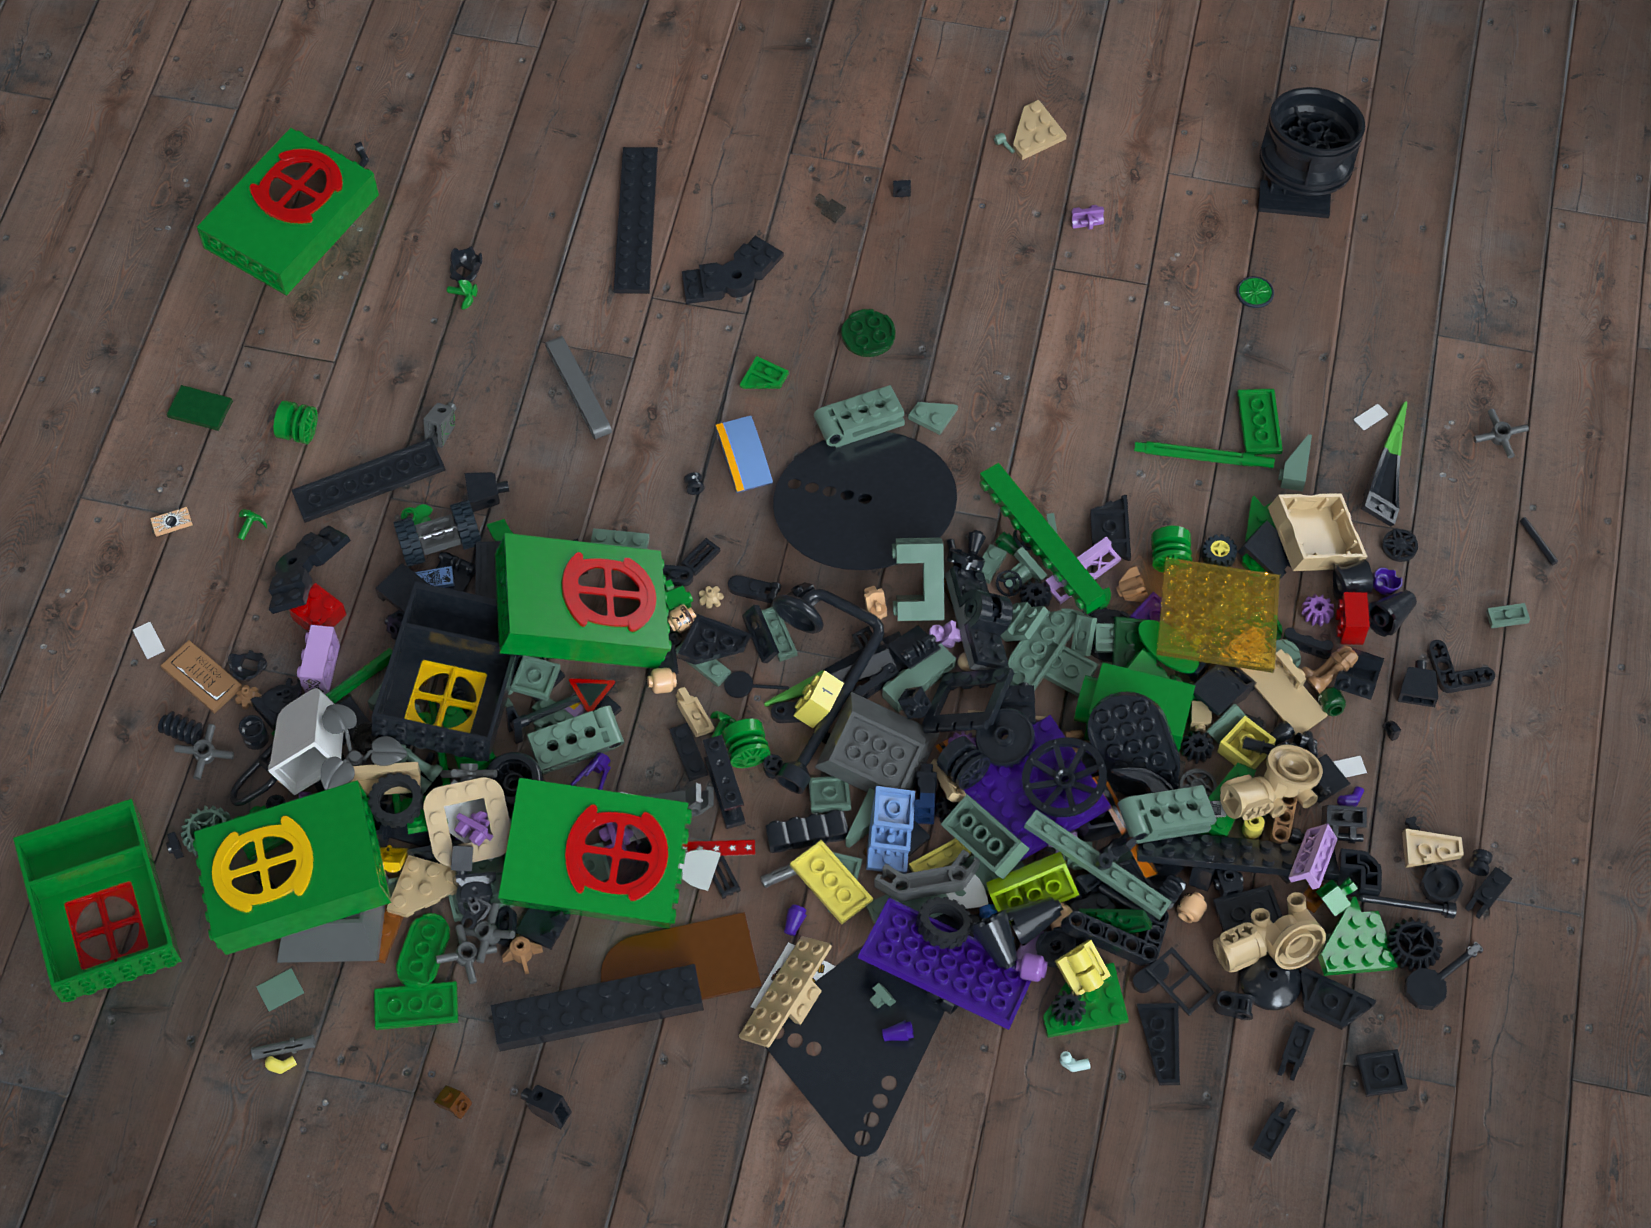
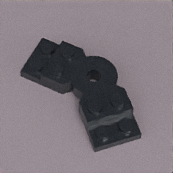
[682,235,784,304]
[268,525,351,614]

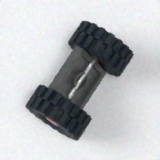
[393,500,482,567]

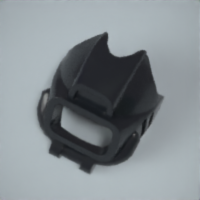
[450,246,482,284]
[228,650,267,682]

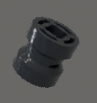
[1468,849,1493,876]

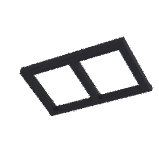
[1146,947,1215,1016]

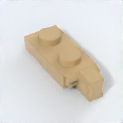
[676,687,714,737]

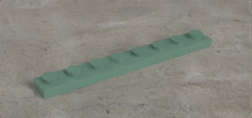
[1024,810,1172,920]

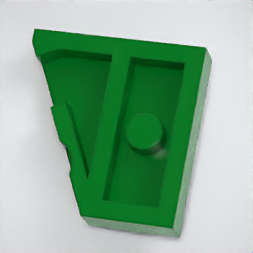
[740,356,789,389]

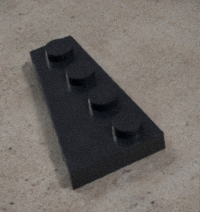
[1137,1003,1180,1086]

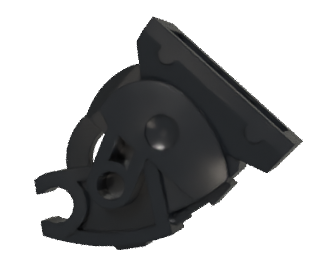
[250,678,302,731]
[453,871,496,930]

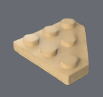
[1013,100,1066,160]
[387,855,458,917]

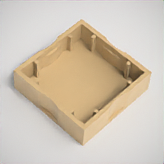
[1268,493,1367,571]

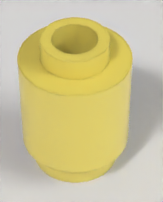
[1242,816,1265,839]

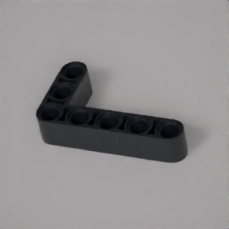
[1061,910,1169,966]

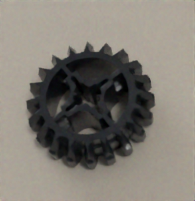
[1387,917,1443,971]

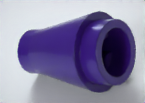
[784,904,807,936]
[882,1020,914,1041]

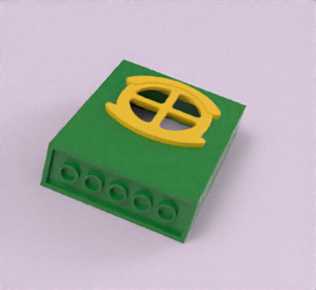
[193,780,391,955]

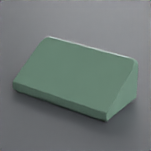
[1207,704,1247,744]

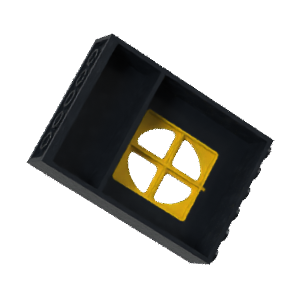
[372,581,520,762]

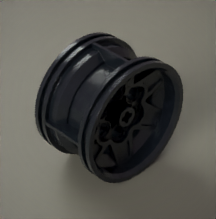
[1259,87,1366,195]

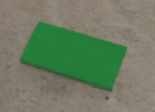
[1237,389,1283,455]
[374,981,459,1030]

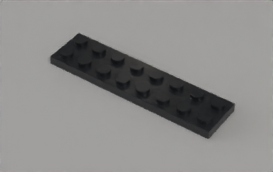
[292,438,446,523]

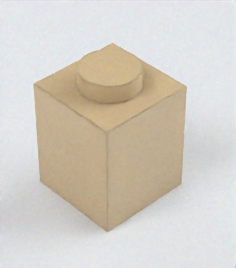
[1190,701,1212,733]

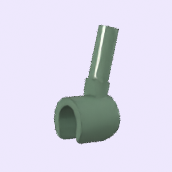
[994,133,1015,154]

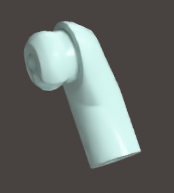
[1060,1051,1090,1072]

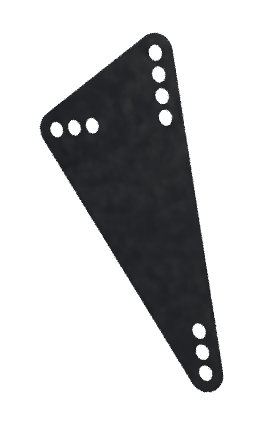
[765,894,994,1157]

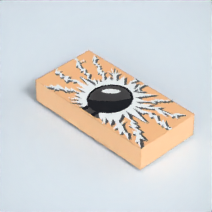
[150,507,193,537]

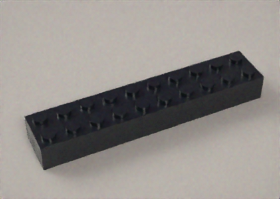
[491,964,704,1052]

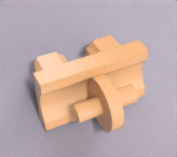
[864,586,887,619]

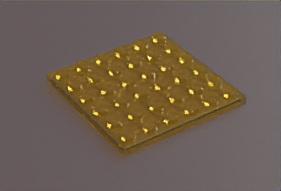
[1157,557,1280,673]

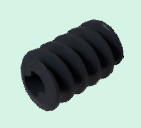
[158,711,203,746]

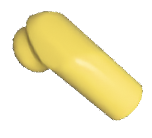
[265,1056,297,1074]

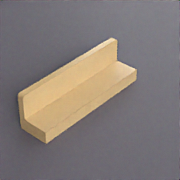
[351,762,421,796]

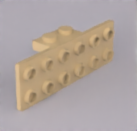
[1223,627,1327,735]
[739,936,832,1048]

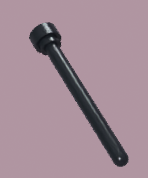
[1358,894,1457,919]

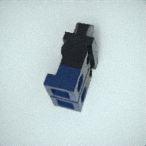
[914,763,937,824]

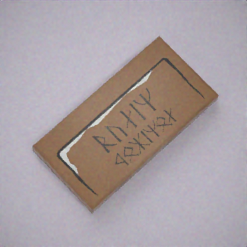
[160,640,243,714]

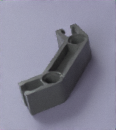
[619,783,714,817]
[874,850,980,902]

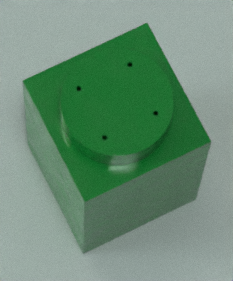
[1074,662,1195,752]

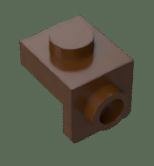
[1303,881,1326,913]
[434,1085,472,1119]

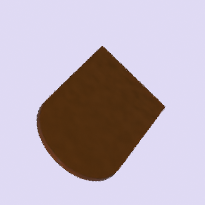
[601,912,762,1000]

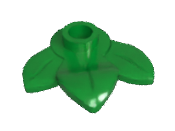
[401,504,433,528]

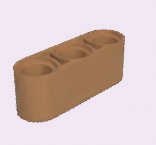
[1269,796,1297,844]

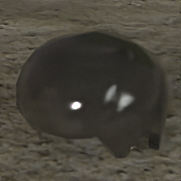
[352,722,377,754]

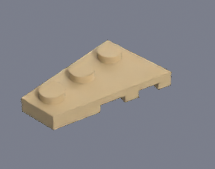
[1402,829,1464,868]

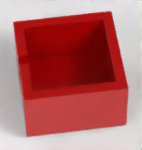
[289,583,347,632]
[1335,592,1370,645]

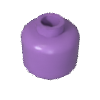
[1016,953,1048,982]

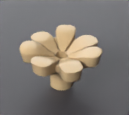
[699,586,724,609]

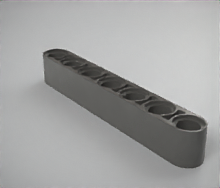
[545,336,612,440]

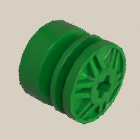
[273,400,318,444]
[1151,526,1192,573]
[723,719,771,768]

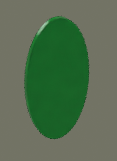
[1138,620,1199,673]

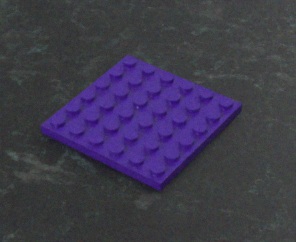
[964,715,1111,863]

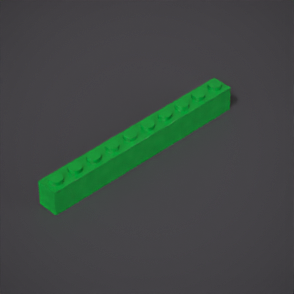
[979,463,1106,614]

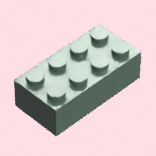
[940,794,1030,879]

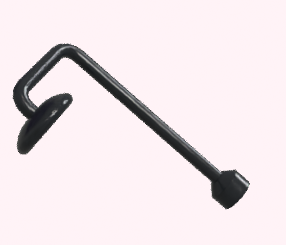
[772,589,885,794]

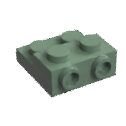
[1001,602,1048,642]

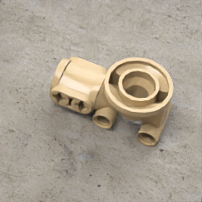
[1220,745,1323,820]
[1213,892,1326,972]

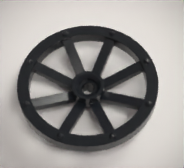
[1022,737,1107,817]

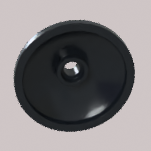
[1240,952,1302,1010]

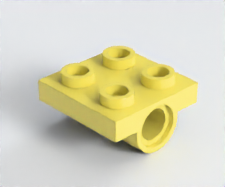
[1055,939,1111,996]

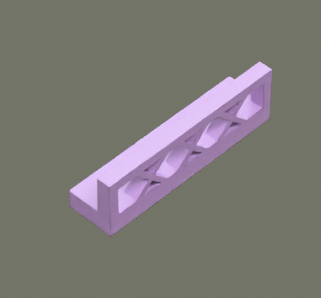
[1045,537,1121,604]
[1289,824,1337,890]

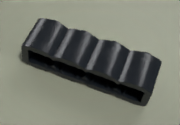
[766,810,849,853]

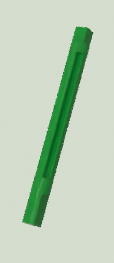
[1134,441,1275,468]
[271,648,393,738]

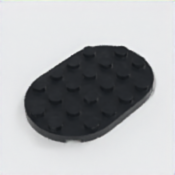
[1088,692,1181,797]

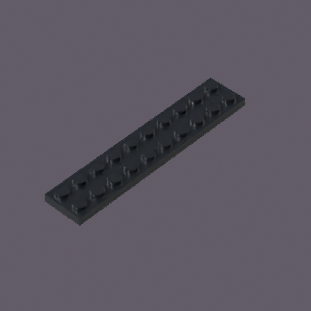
[614,147,658,294]
[1136,834,1339,881]

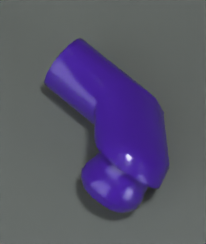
[1337,786,1364,807]

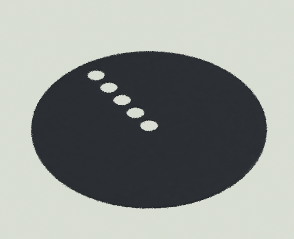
[773,432,957,570]

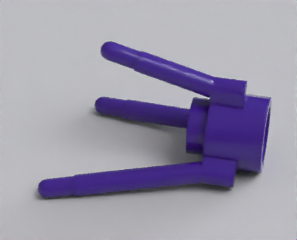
[570,752,611,790]

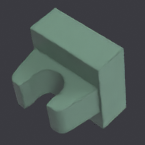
[870,983,896,1008]

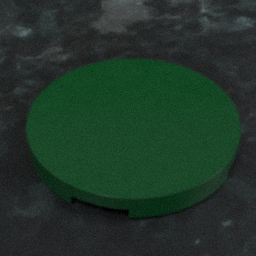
[841,309,896,357]

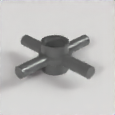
[1473,409,1529,458]
[174,724,234,780]
[440,764,497,782]
[464,903,515,964]
[435,924,497,984]

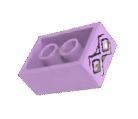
[297,625,340,694]

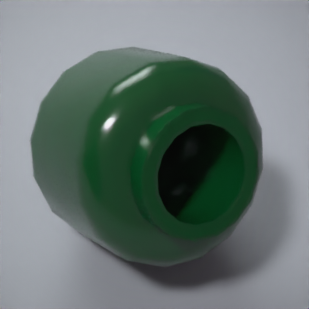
[1317,687,1346,716]

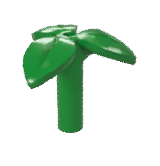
[447,280,478,310]
[237,509,267,541]
[710,711,736,737]

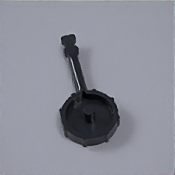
[1405,816,1464,905]
[1404,942,1484,1010]

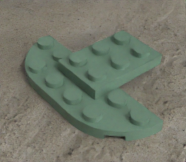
[1008,608,1098,697]

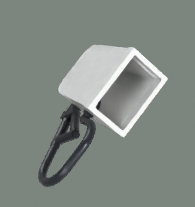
[230,688,344,806]

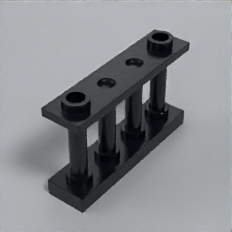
[703,735,746,829]

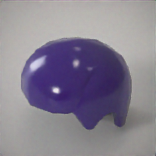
[1372,568,1403,595]

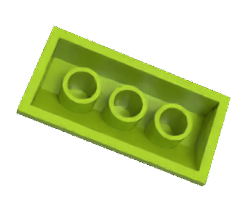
[986,852,1079,924]

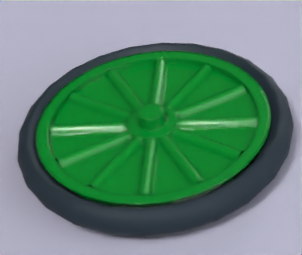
[1236,276,1274,308]

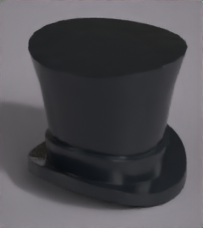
[1333,559,1373,601]

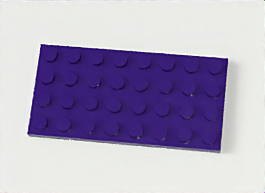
[858,898,1031,1030]

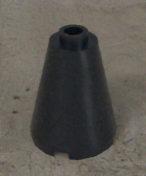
[1368,590,1417,637]
[1005,897,1064,946]
[969,910,1018,970]

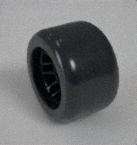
[486,752,545,817]

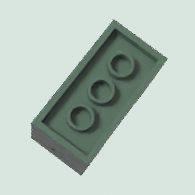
[892,538,944,621]

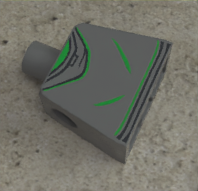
[423,402,457,448]

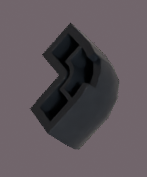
[1337,848,1382,901]

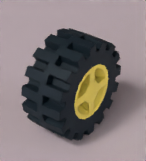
[1202,534,1237,570]

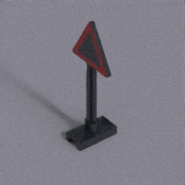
[506,678,615,744]

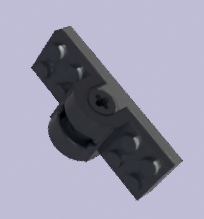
[945,566,1013,671]

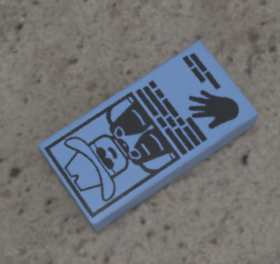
[415,566,454,588]

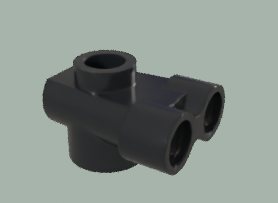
[1293,731,1318,757]

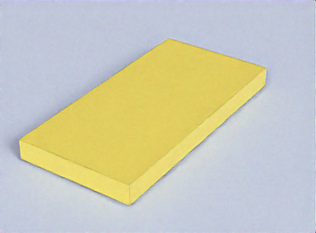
[790,840,873,925]

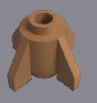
[1116,565,1149,603]
[502,934,543,975]

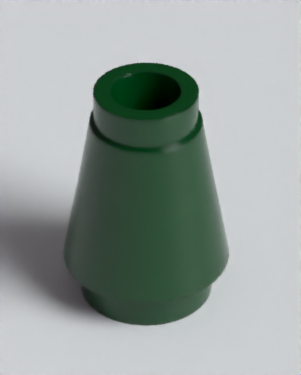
[995,531,1020,558]

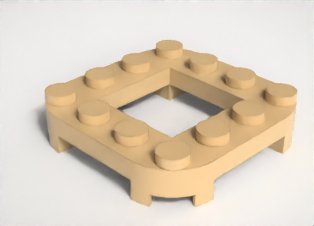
[424,777,511,866]

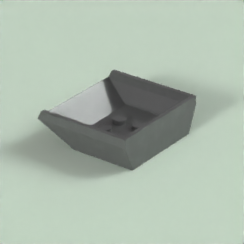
[815,692,940,792]
[277,868,389,963]

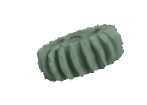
[181,806,233,857]

